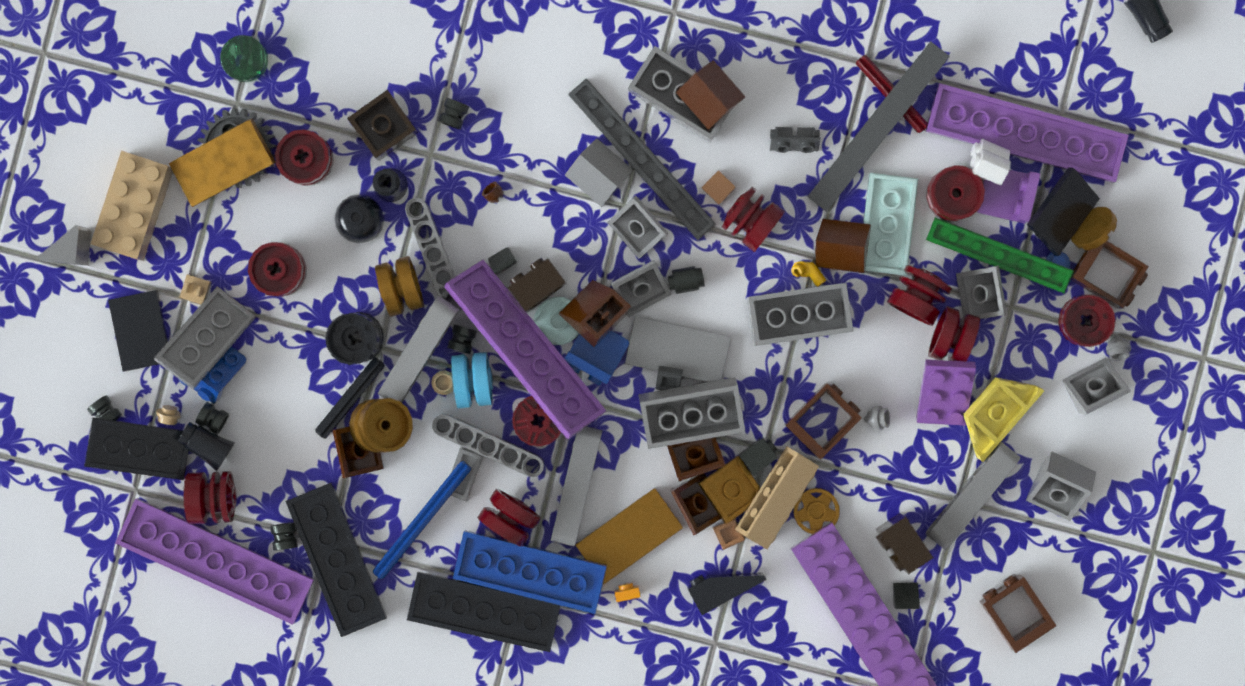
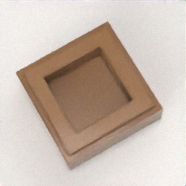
[701,170,736,205]
[713,519,745,550]

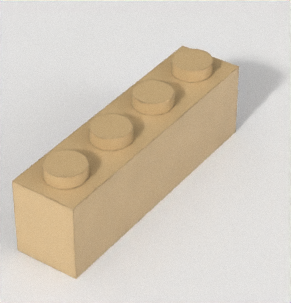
[735,446,819,550]

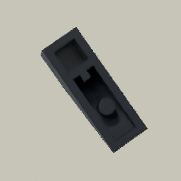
[687,573,767,615]

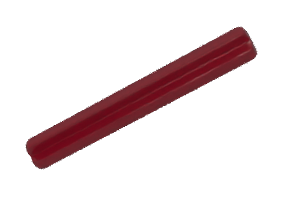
[856,55,928,133]

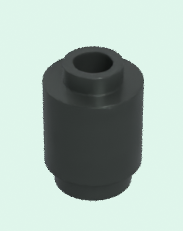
[668,266,705,294]

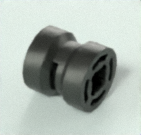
[438,98,469,130]
[447,324,477,354]
[87,395,122,420]
[195,402,229,435]
[270,522,298,551]

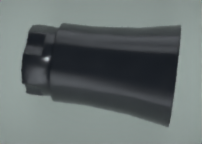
[1124,0,1173,43]
[373,168,408,202]
[178,422,235,472]

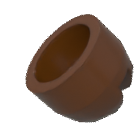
[482,182,504,203]

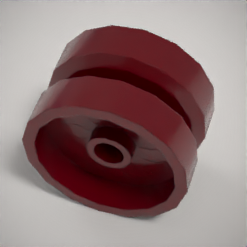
[275,129,334,186]
[926,165,985,222]
[248,242,307,297]
[928,306,980,362]
[477,489,541,547]

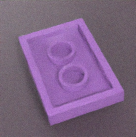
[916,359,976,426]

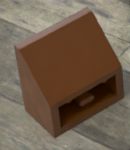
[559,280,631,347]

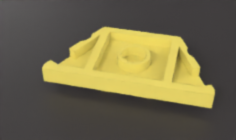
[963,377,1044,462]

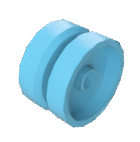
[451,352,493,409]

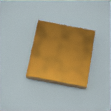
[698,456,760,524]

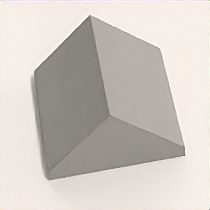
[565,138,633,207]
[607,196,668,259]
[38,225,91,266]
[611,260,672,317]
[956,266,1007,319]
[1063,358,1131,415]

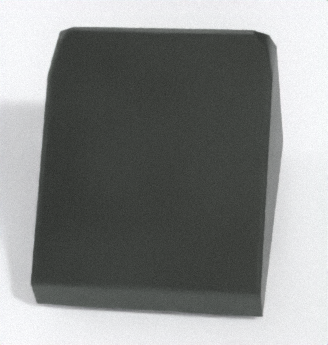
[488,247,517,274]
[893,582,920,609]

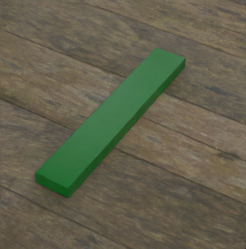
[926,217,1074,294]

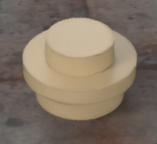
[431,370,454,395]
[156,405,181,425]

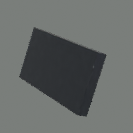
[84,417,189,480]

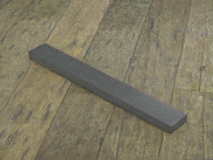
[807,41,950,212]
[568,78,716,241]

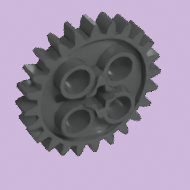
[197,108,277,188]

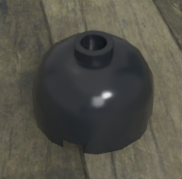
[334,194,384,244]

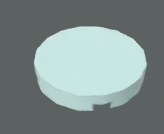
[534,297,579,345]

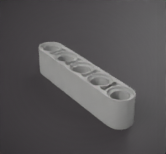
[405,198,461,309]
[378,296,460,403]
[432,414,545,477]
[551,426,603,547]
[925,442,1020,550]

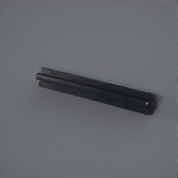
[315,357,385,439]

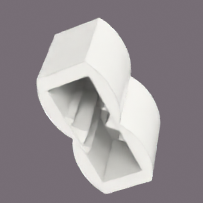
[970,139,1011,185]

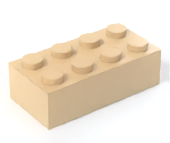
[90,151,173,261]

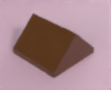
[676,60,746,130]
[816,219,871,273]
[333,426,384,478]
[667,437,726,481]
[670,473,721,535]

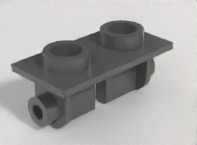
[770,127,821,153]

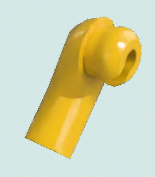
[791,261,827,287]

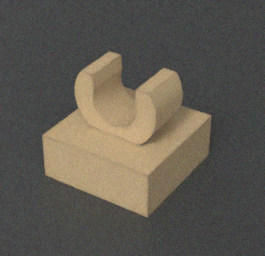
[179,274,212,304]

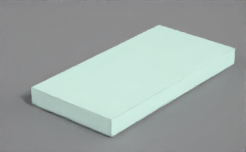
[863,173,919,276]

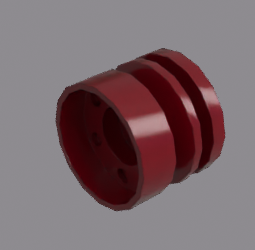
[721,186,786,252]
[887,265,952,326]
[1058,295,1116,347]
[512,396,561,447]
[183,471,237,524]

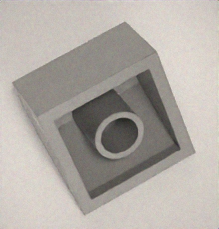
[1026,451,1096,521]

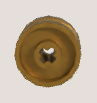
[375,256,424,317]
[349,398,413,452]

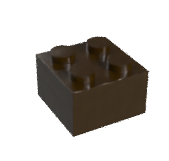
[347,90,419,161]
[508,258,567,312]
[876,513,933,574]

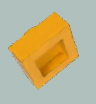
[615,582,641,602]

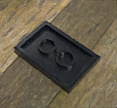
[1027,167,1100,256]
[108,290,168,372]

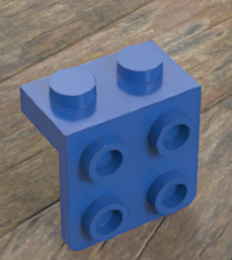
[564,331,629,386]
[178,346,246,405]

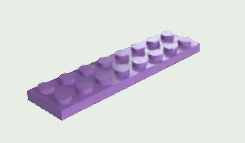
[926,83,1129,183]
[444,260,606,440]
[115,498,315,625]
[790,522,937,686]

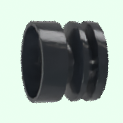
[325,312,385,365]

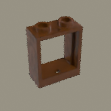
[1070,241,1149,309]
[784,383,862,460]
[979,574,1057,653]

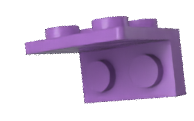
[977,170,1040,224]

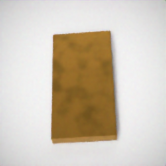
[169,119,276,207]
[575,488,683,585]

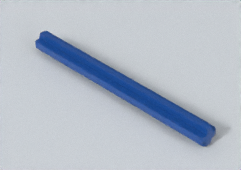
[373,461,472,579]

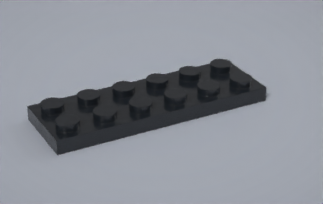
[285,482,387,637]
[407,571,561,652]

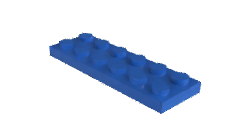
[453,530,607,614]

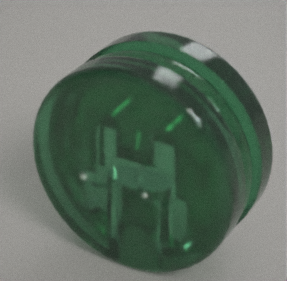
[220,35,268,83]

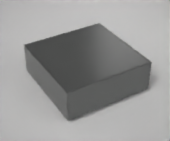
[655,366,683,390]

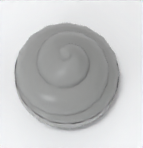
[1106,334,1131,361]
[864,406,890,430]

